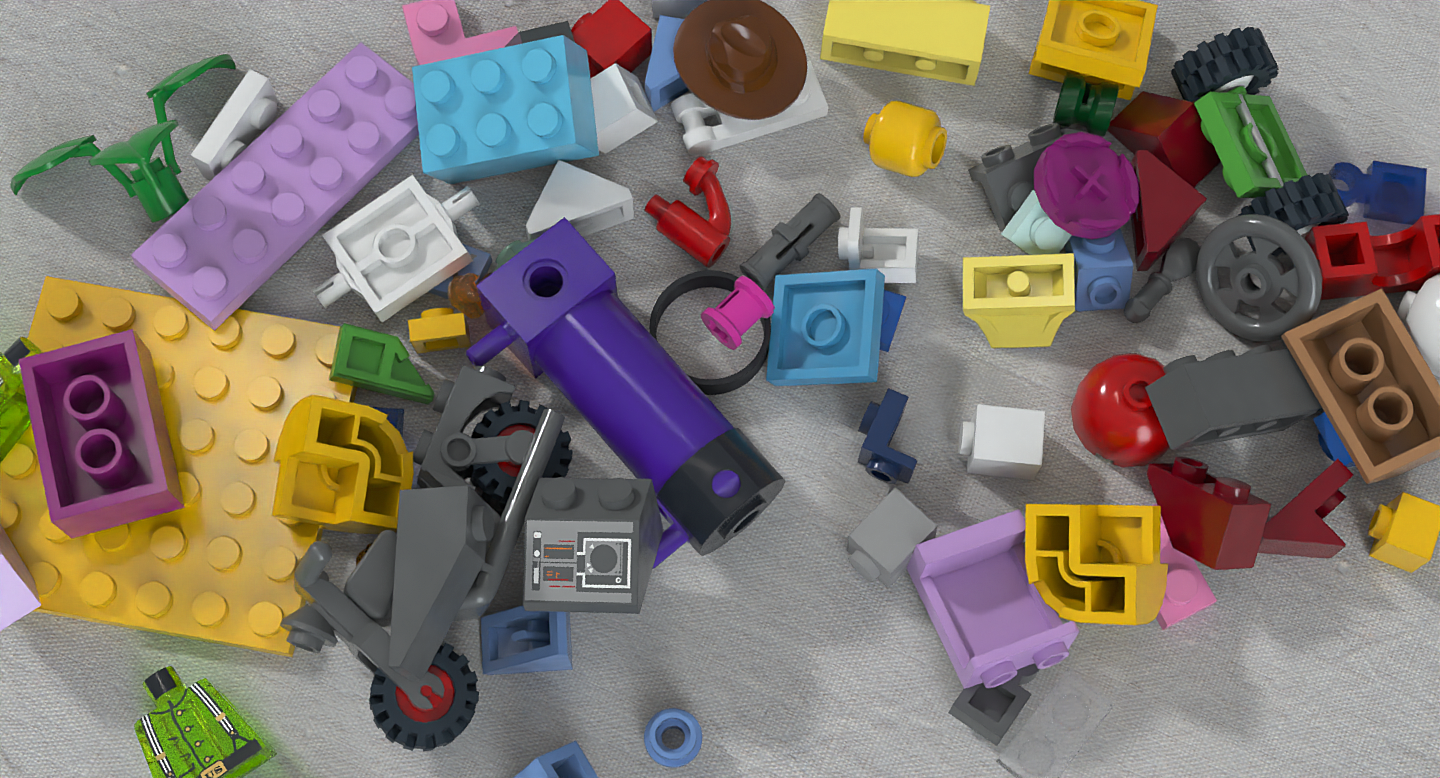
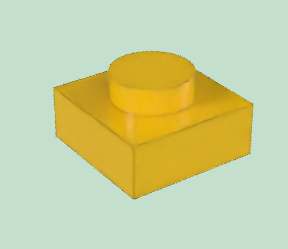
[408,308,471,354]

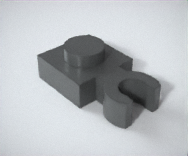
[948,663,1040,746]

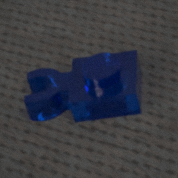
[1329,161,1427,225]

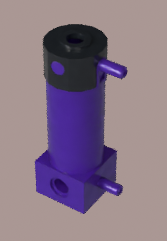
[466,217,786,569]

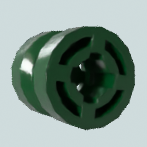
[1052,72,1119,137]

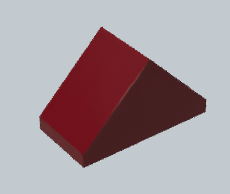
[1107,91,1221,188]
[1131,150,1207,272]

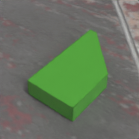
[329,323,434,405]

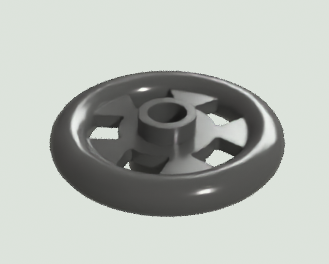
[1196,214,1322,342]

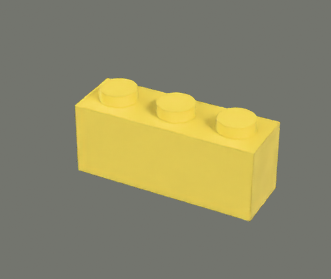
[820,0,990,86]

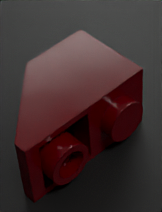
[1147,457,1271,570]

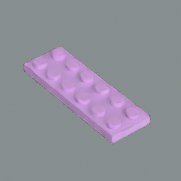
[131,42,419,331]

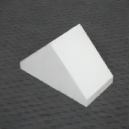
[526,160,634,240]

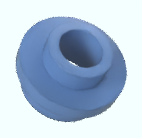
[644,708,702,768]

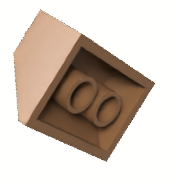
[1281,288,1440,484]

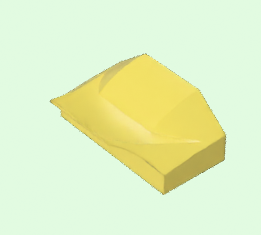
[963,253,1075,349]

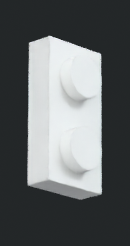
[191,69,279,181]

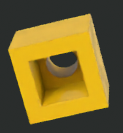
[1368,492,1440,573]

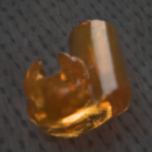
[447,272,492,319]

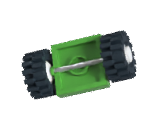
[1171,27,1349,257]

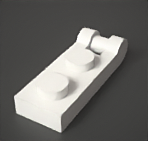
[671,61,828,156]

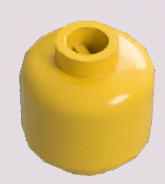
[863,101,947,177]

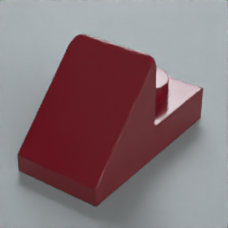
[1258,459,1354,558]

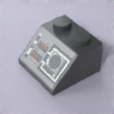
[523,477,664,614]

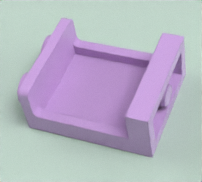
[907,509,1080,689]

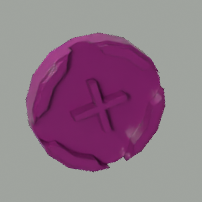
[1034,132,1139,240]

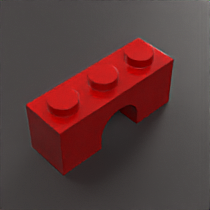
[1304,214,1440,300]

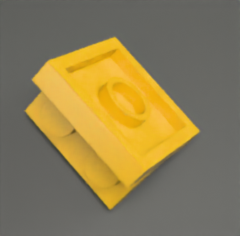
[1028,0,1158,101]

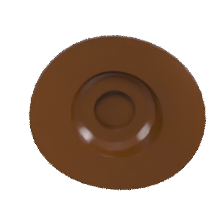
[673,0,807,120]

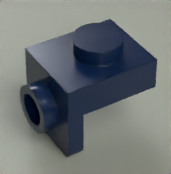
[858,388,918,484]

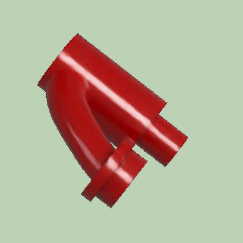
[644,156,731,268]

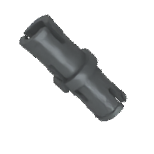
[739,193,841,291]

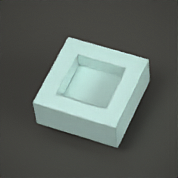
[1001,190,1072,255]

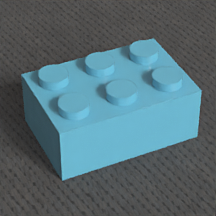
[412,35,599,184]

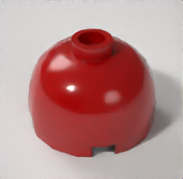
[1071,353,1170,468]

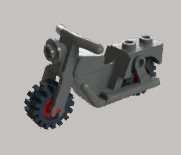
[280,365,573,752]

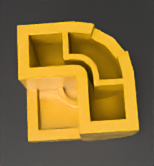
[272,394,414,535]
[1025,504,1168,625]

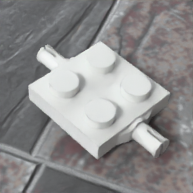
[312,175,480,322]

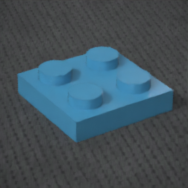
[766,268,885,386]

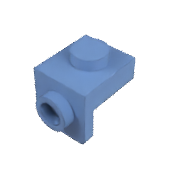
[1064,228,1134,312]

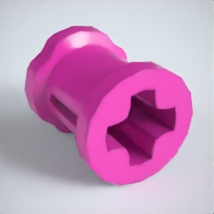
[700,276,775,350]

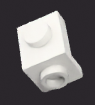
[838,207,919,283]

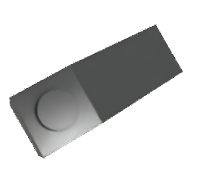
[389,485,494,681]

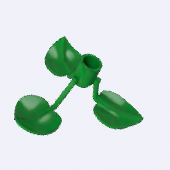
[10,54,236,223]

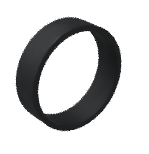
[649,270,771,395]

